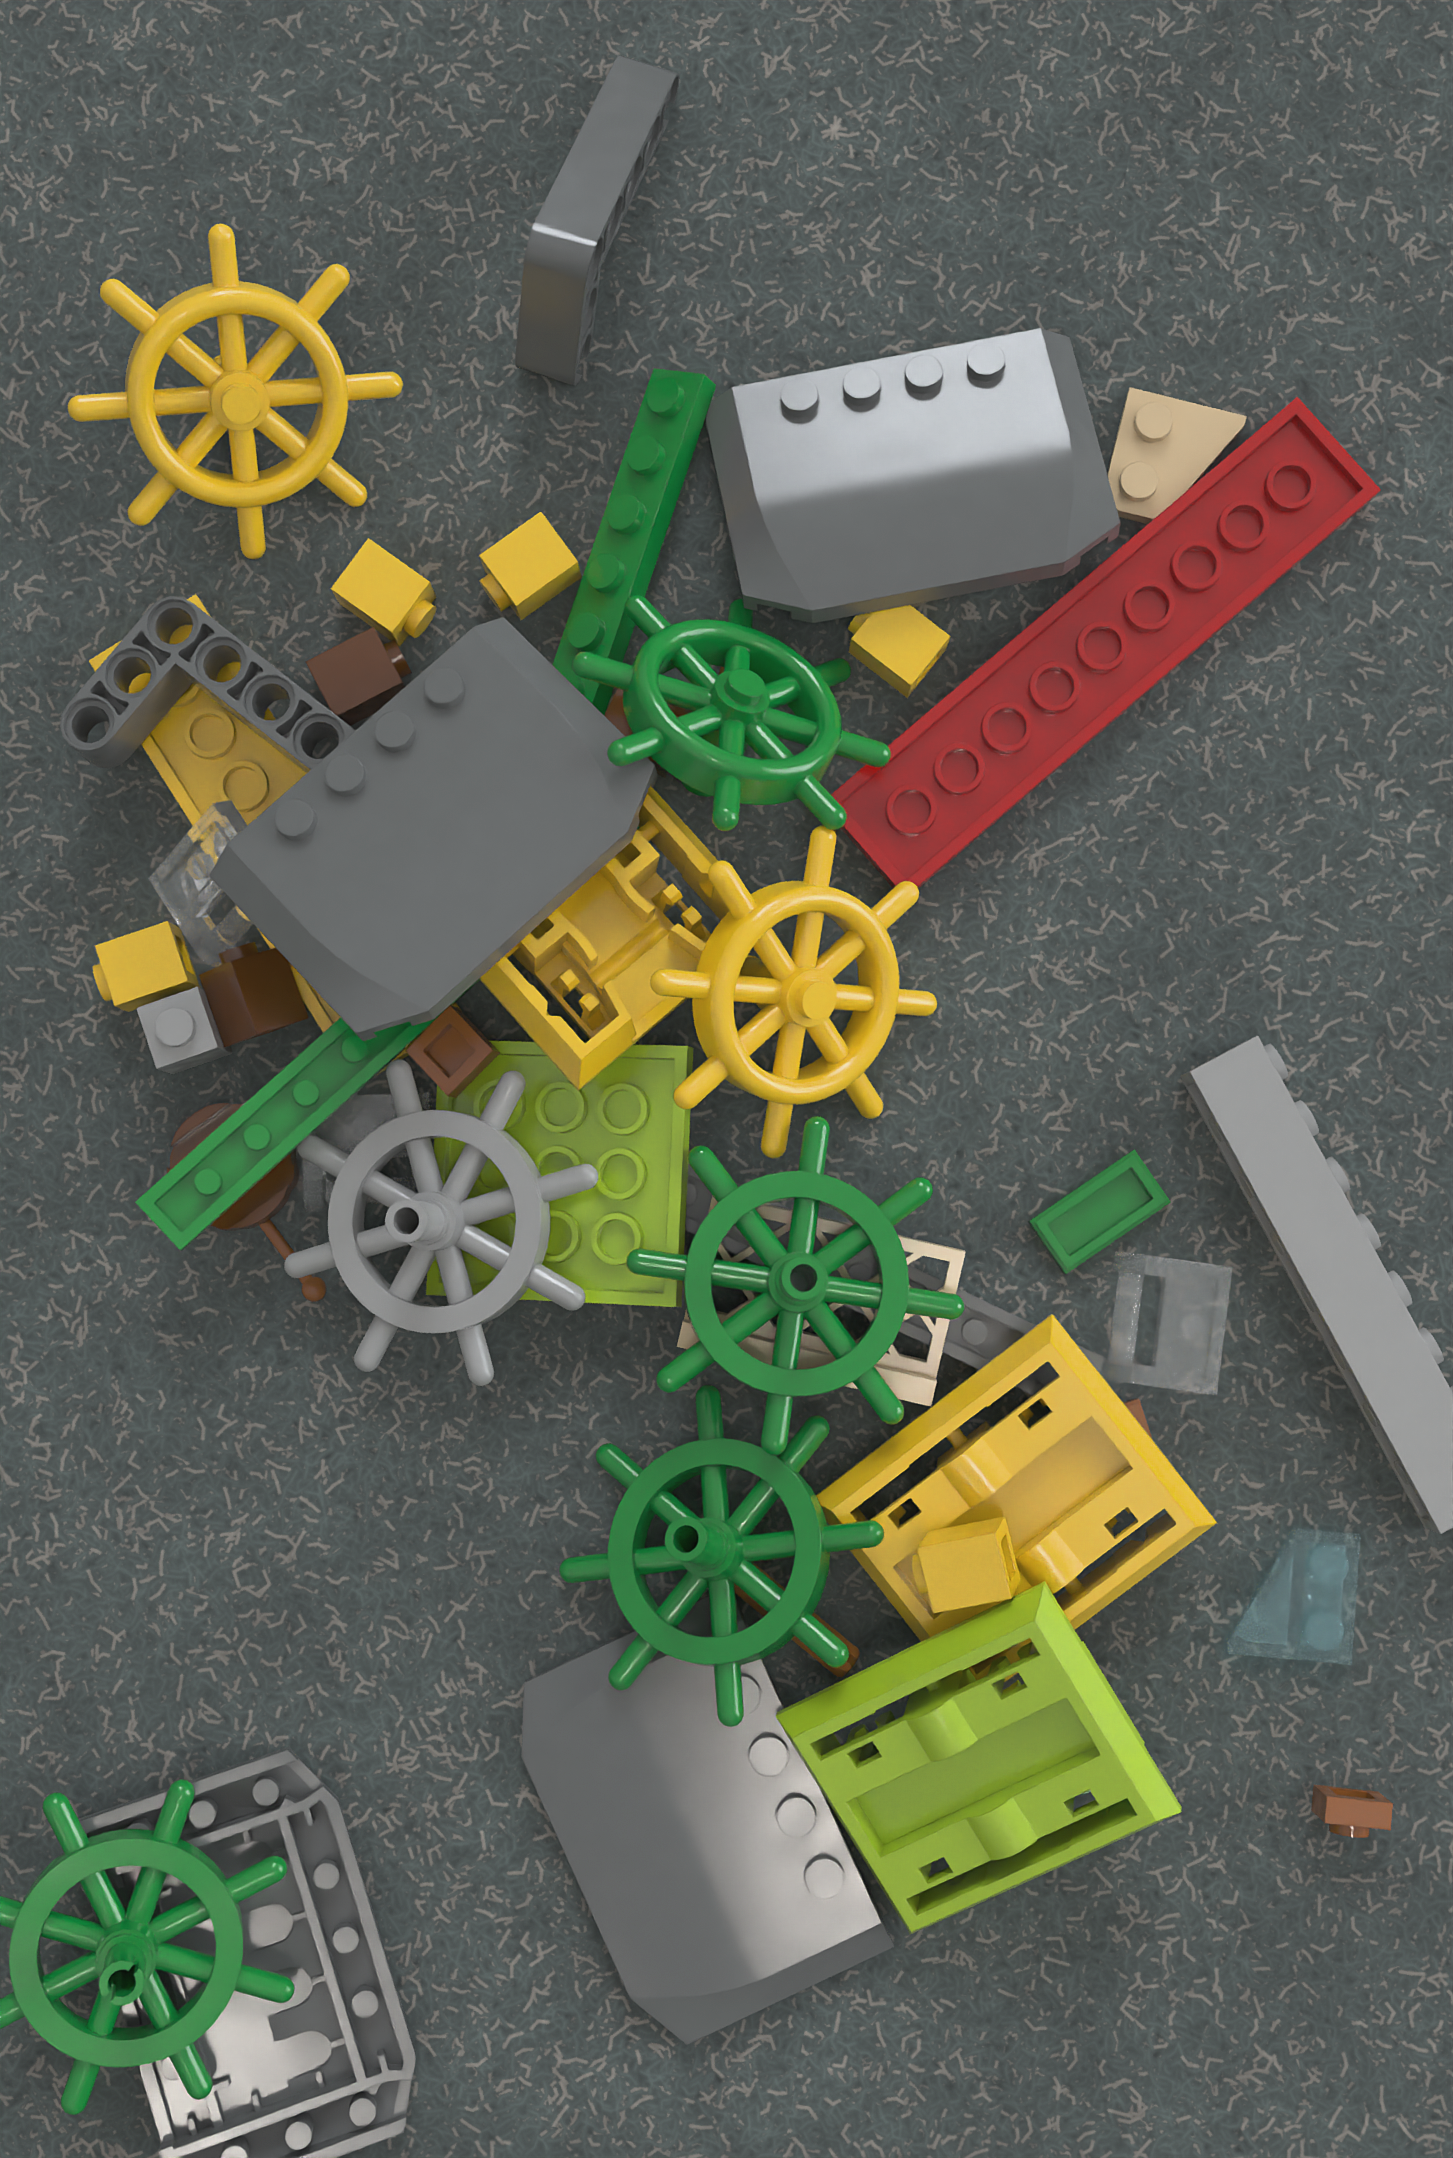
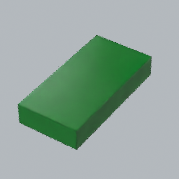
[1028,1149,1171,1274]

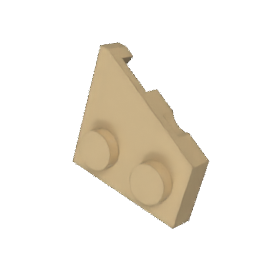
[1107,387,1247,524]

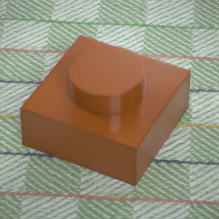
[405,1005,500,1098]
[1311,1785,1393,1838]

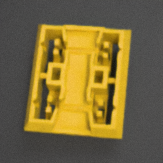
[479,786,729,1091]
[816,1314,1217,1683]

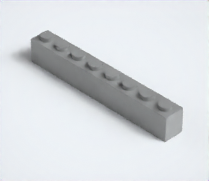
[1180,1036,1453,1534]

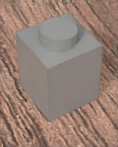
[136,987,232,1074]

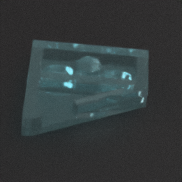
[1223,1527,1361,1665]

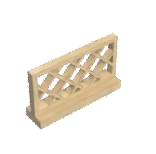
[677,1195,966,1406]

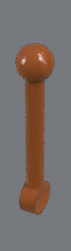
[259,1220,326,1302]

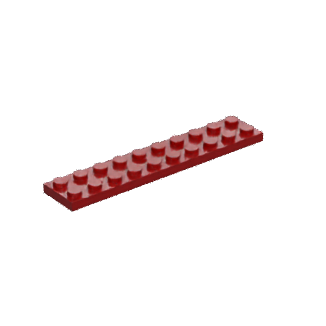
[831,397,1381,888]

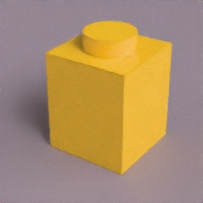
[479,512,581,620]
[331,538,436,647]
[848,605,951,698]
[93,921,200,1012]
[912,1516,1021,1613]

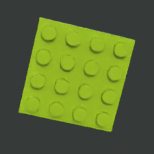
[426,1041,694,1307]

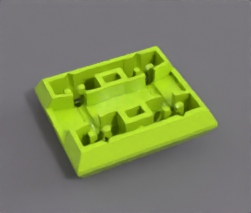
[775,1581,1182,1935]

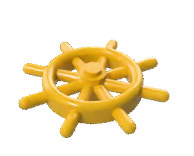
[68,224,403,559]
[650,825,937,1159]

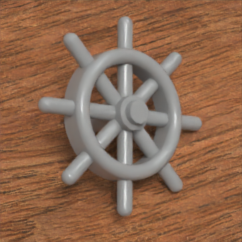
[284,1059,598,1386]

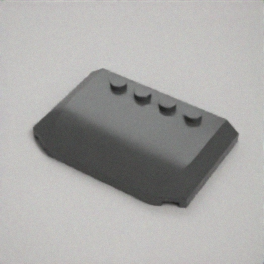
[704,328,1120,623]
[209,617,658,1041]
[521,1594,894,2045]
[79,1746,416,2158]

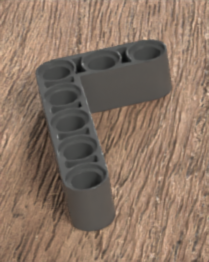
[515,55,680,386]
[60,596,356,773]

